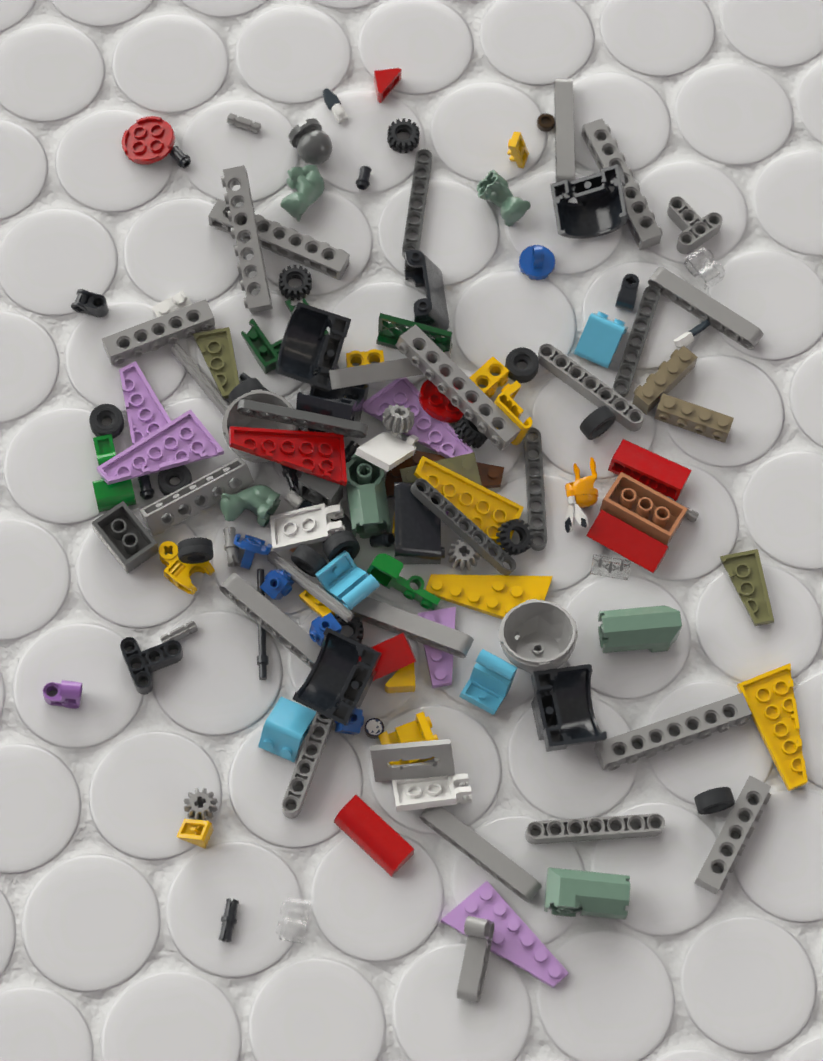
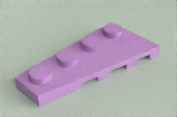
[418,607,456,688]

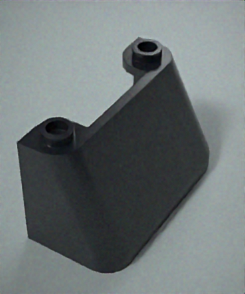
[404,250,449,333]
[394,482,445,564]

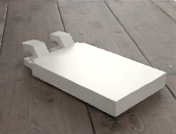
[355,431,419,472]
[270,503,345,552]
[392,773,472,812]

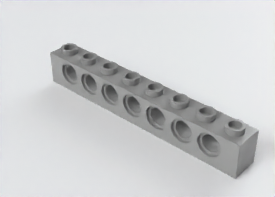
[581,118,663,250]
[221,165,273,314]
[208,199,349,280]
[396,324,521,451]
[594,693,752,771]

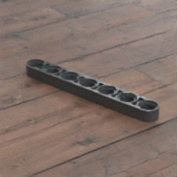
[402,149,432,258]
[613,286,660,397]
[237,399,368,438]
[523,427,547,551]
[411,478,516,575]

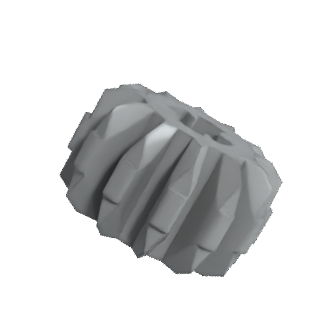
[382,404,414,435]
[448,538,480,572]
[184,788,218,821]

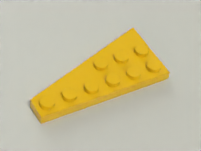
[414,456,524,550]
[425,574,553,619]
[736,663,808,791]

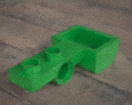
[92,434,136,512]
[366,553,441,610]

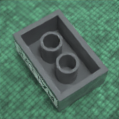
[92,501,159,574]

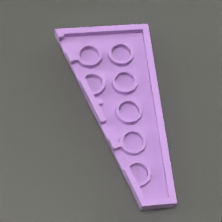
[362,377,474,458]

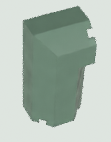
[346,454,391,539]
[598,605,682,653]
[544,867,630,920]

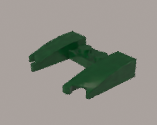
[241,299,329,374]

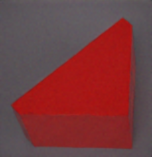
[374,68,402,103]

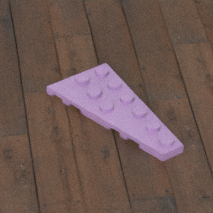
[119,361,171,445]
[97,409,224,485]
[441,881,569,988]

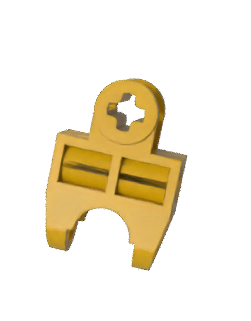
[159,541,215,595]

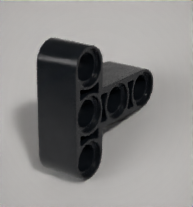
[120,637,183,695]

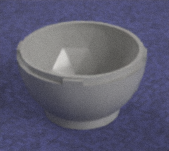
[222,389,298,463]
[499,599,578,673]

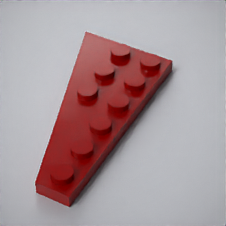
[229,426,347,486]

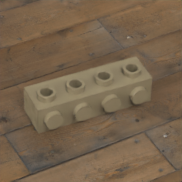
[632,346,698,415]
[654,393,734,443]

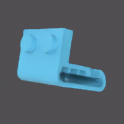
[574,311,628,369]
[315,550,380,610]
[459,649,518,715]
[258,697,316,762]

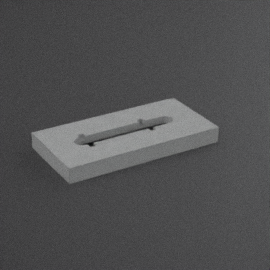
[370,739,455,782]

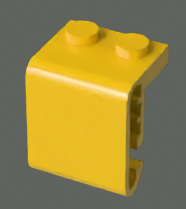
[494,380,532,445]
[378,712,439,765]

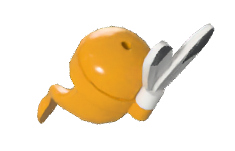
[565,457,599,533]

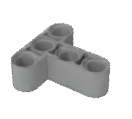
[667,196,723,254]

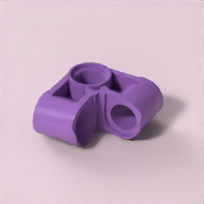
[43,680,83,709]

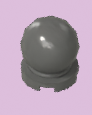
[288,118,333,165]

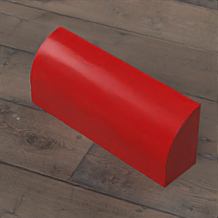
[608,439,692,501]
[586,509,669,573]
[360,632,416,681]
[334,795,414,877]

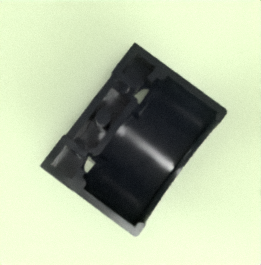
[550,164,628,239]
[276,302,351,392]
[296,373,369,437]
[293,628,382,726]
[531,664,607,752]

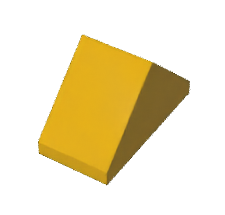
[384,663,416,693]
[176,819,213,849]

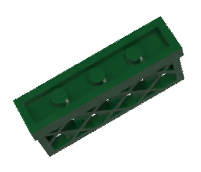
[376,313,453,353]

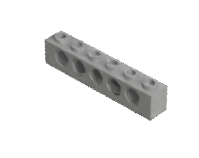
[102,299,215,365]
[139,457,254,536]
[694,776,772,894]

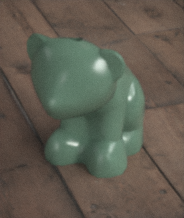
[280,165,324,222]
[477,170,531,226]
[220,485,281,527]

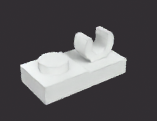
[151,290,192,318]

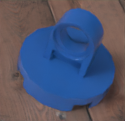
[519,245,555,280]
[233,534,272,570]

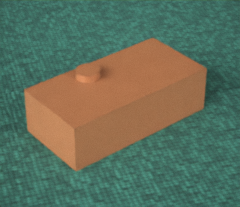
[599,472,688,545]

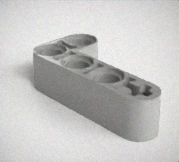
[457,916,495,1002]

